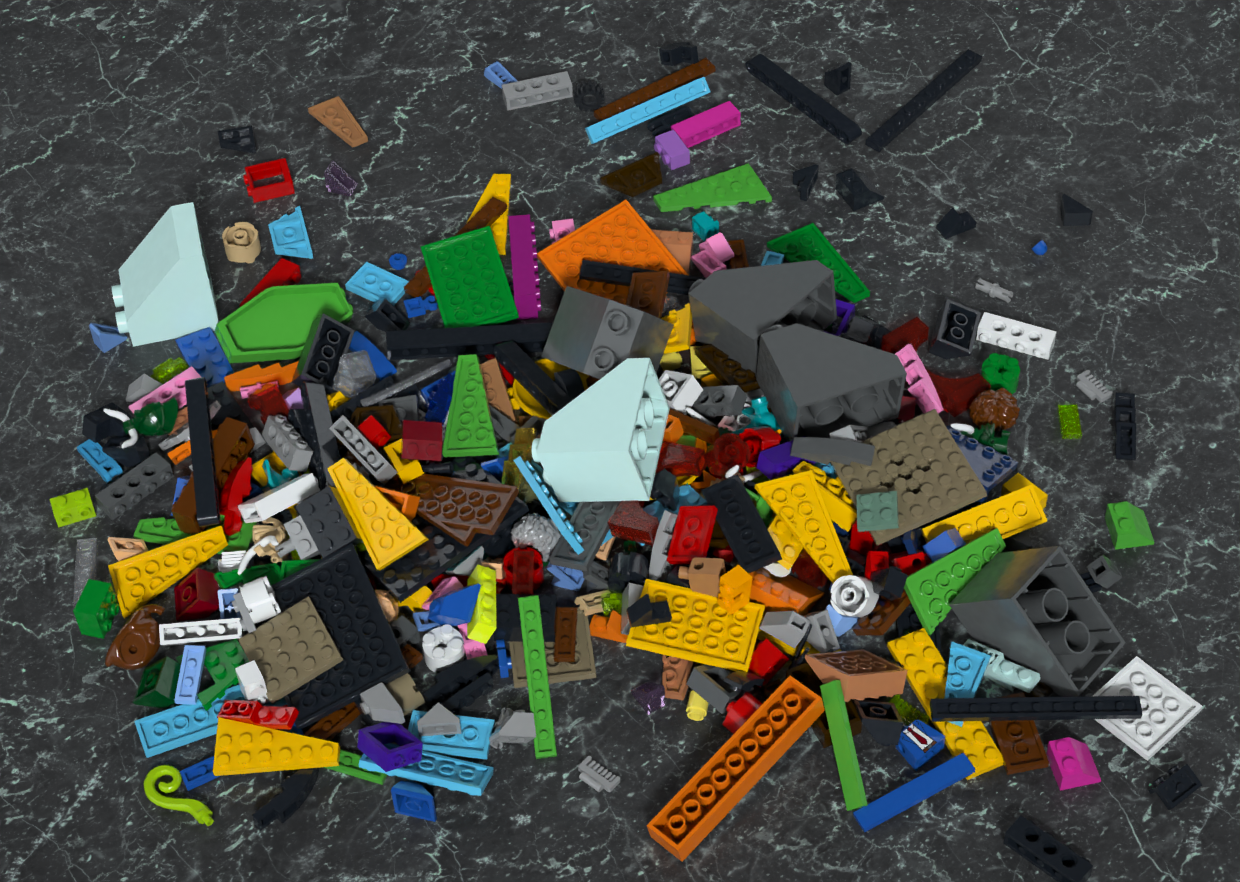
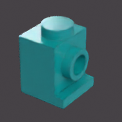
[692,211,719,242]

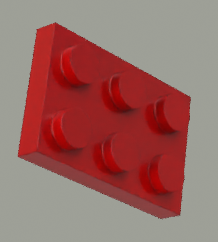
[667,505,718,564]

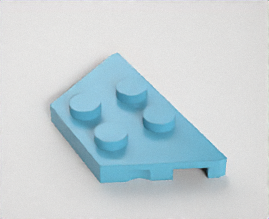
[268,206,313,259]

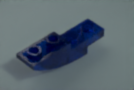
[424,373,453,427]

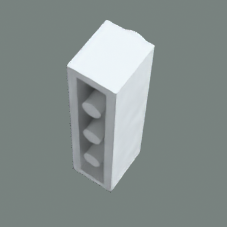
[159,618,245,646]

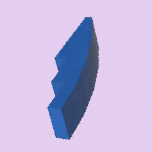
[349,331,397,380]

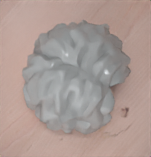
[511,513,562,562]

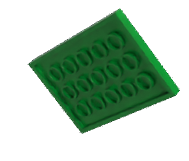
[420,226,519,328]

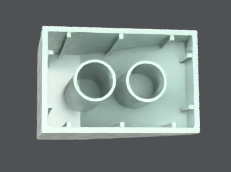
[112,202,219,347]
[532,358,670,502]

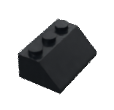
[929,299,981,359]

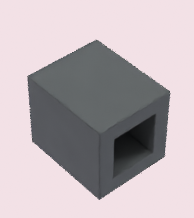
[1087,555,1123,589]

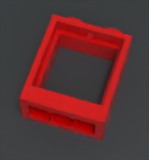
[243,158,295,203]

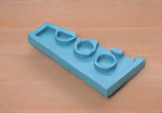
[944,641,991,727]

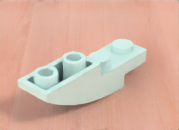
[963,639,1040,693]

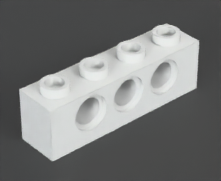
[976,312,1056,360]

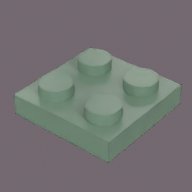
[857,491,899,532]

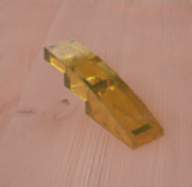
[501,428,537,498]

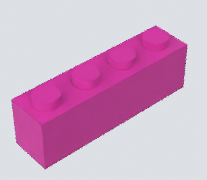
[671,101,741,148]

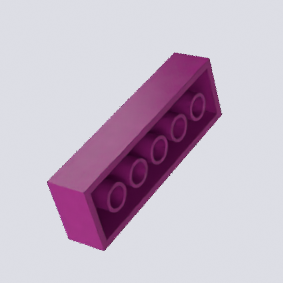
[508,214,541,320]

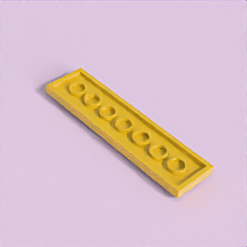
[887,628,1004,780]

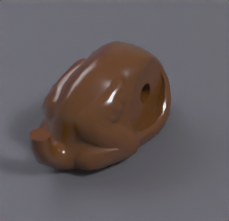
[105,604,165,670]

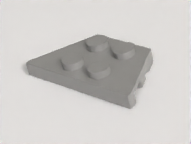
[158,400,221,451]

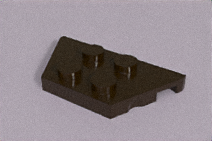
[600,152,662,197]
[336,405,403,447]

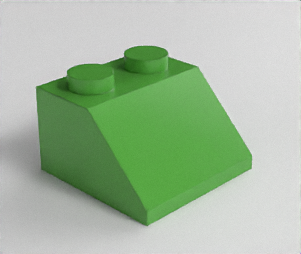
[1105,501,1154,550]

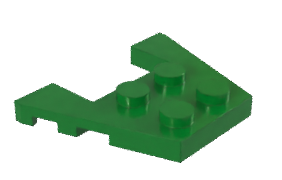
[214,563,281,631]
[176,639,249,711]

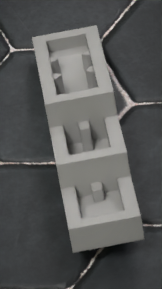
[649,510,678,583]

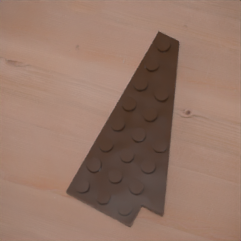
[375,474,519,547]

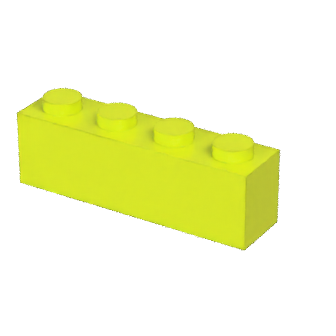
[467,564,496,644]

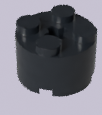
[608,552,650,594]

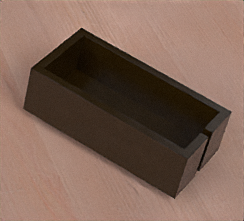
[786,662,862,748]

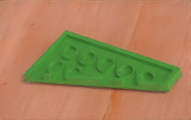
[653,163,772,212]
[442,354,499,458]
[134,515,257,554]
[904,528,1006,635]

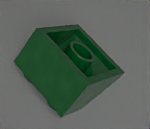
[133,656,181,708]

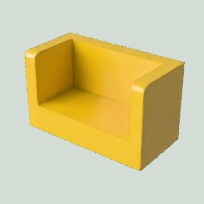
[384,438,424,484]

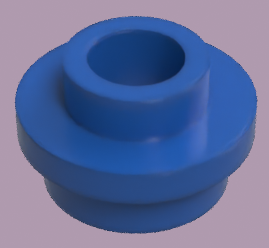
[389,253,407,270]

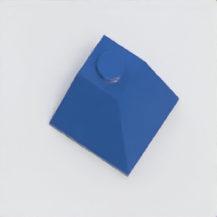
[428,584,481,627]
[391,780,437,822]

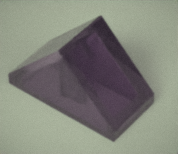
[324,161,358,196]
[631,681,665,715]

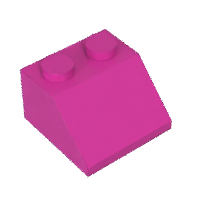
[1046,737,1101,791]

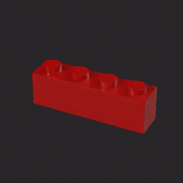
[239,258,302,307]

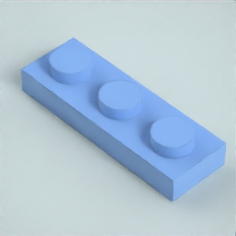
[174,645,206,705]

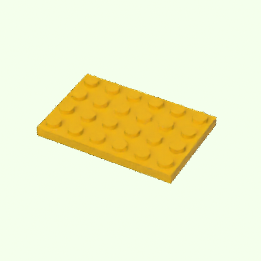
[626,579,765,673]

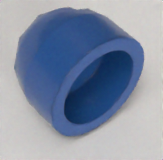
[1031,240,1047,256]

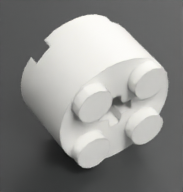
[830,575,879,618]
[240,576,281,624]
[422,624,465,672]

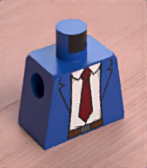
[895,720,946,771]

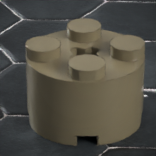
[385,673,425,716]

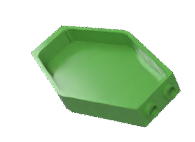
[214,283,353,363]

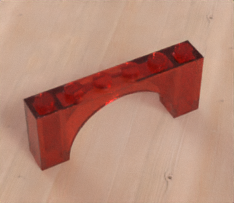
[881,317,991,418]
[607,441,709,546]

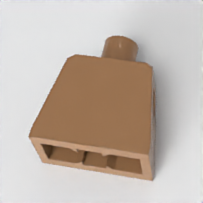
[678,557,726,598]

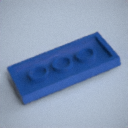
[176,327,234,388]

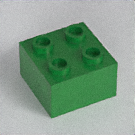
[73,579,120,639]

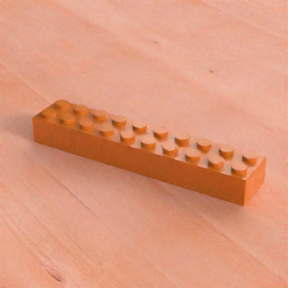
[647,675,825,862]

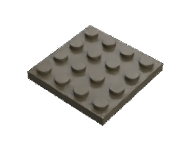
[238,596,344,704]
[509,607,596,688]

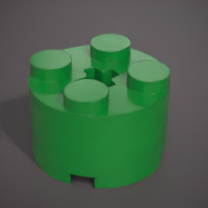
[980,353,1020,394]

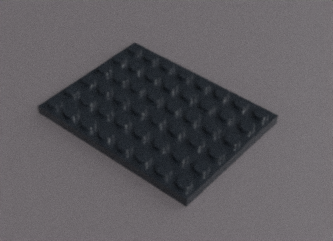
[355,456,529,603]
[255,543,411,729]

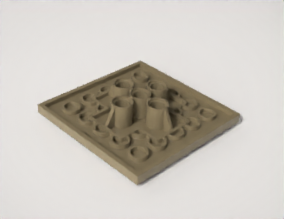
[830,409,987,546]

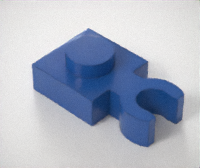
[403,296,438,318]
[496,639,512,678]

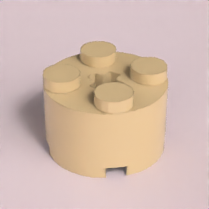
[222,222,261,263]

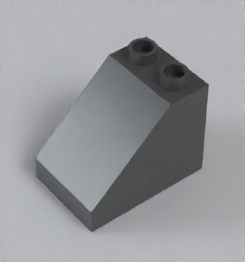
[688,260,837,377]
[541,286,674,379]
[756,323,907,442]
[949,546,1126,697]

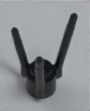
[788,624,834,669]

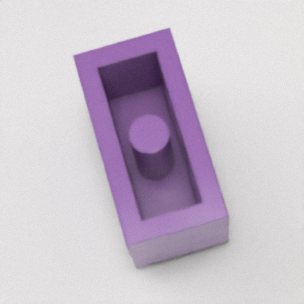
[654,130,690,170]

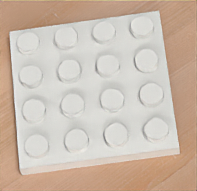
[1093,656,1202,761]

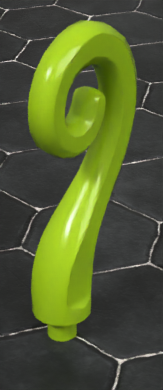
[144,765,214,826]

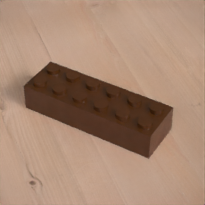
[171,417,255,535]

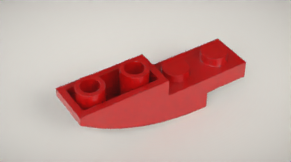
[219,457,253,536]
[217,700,299,730]

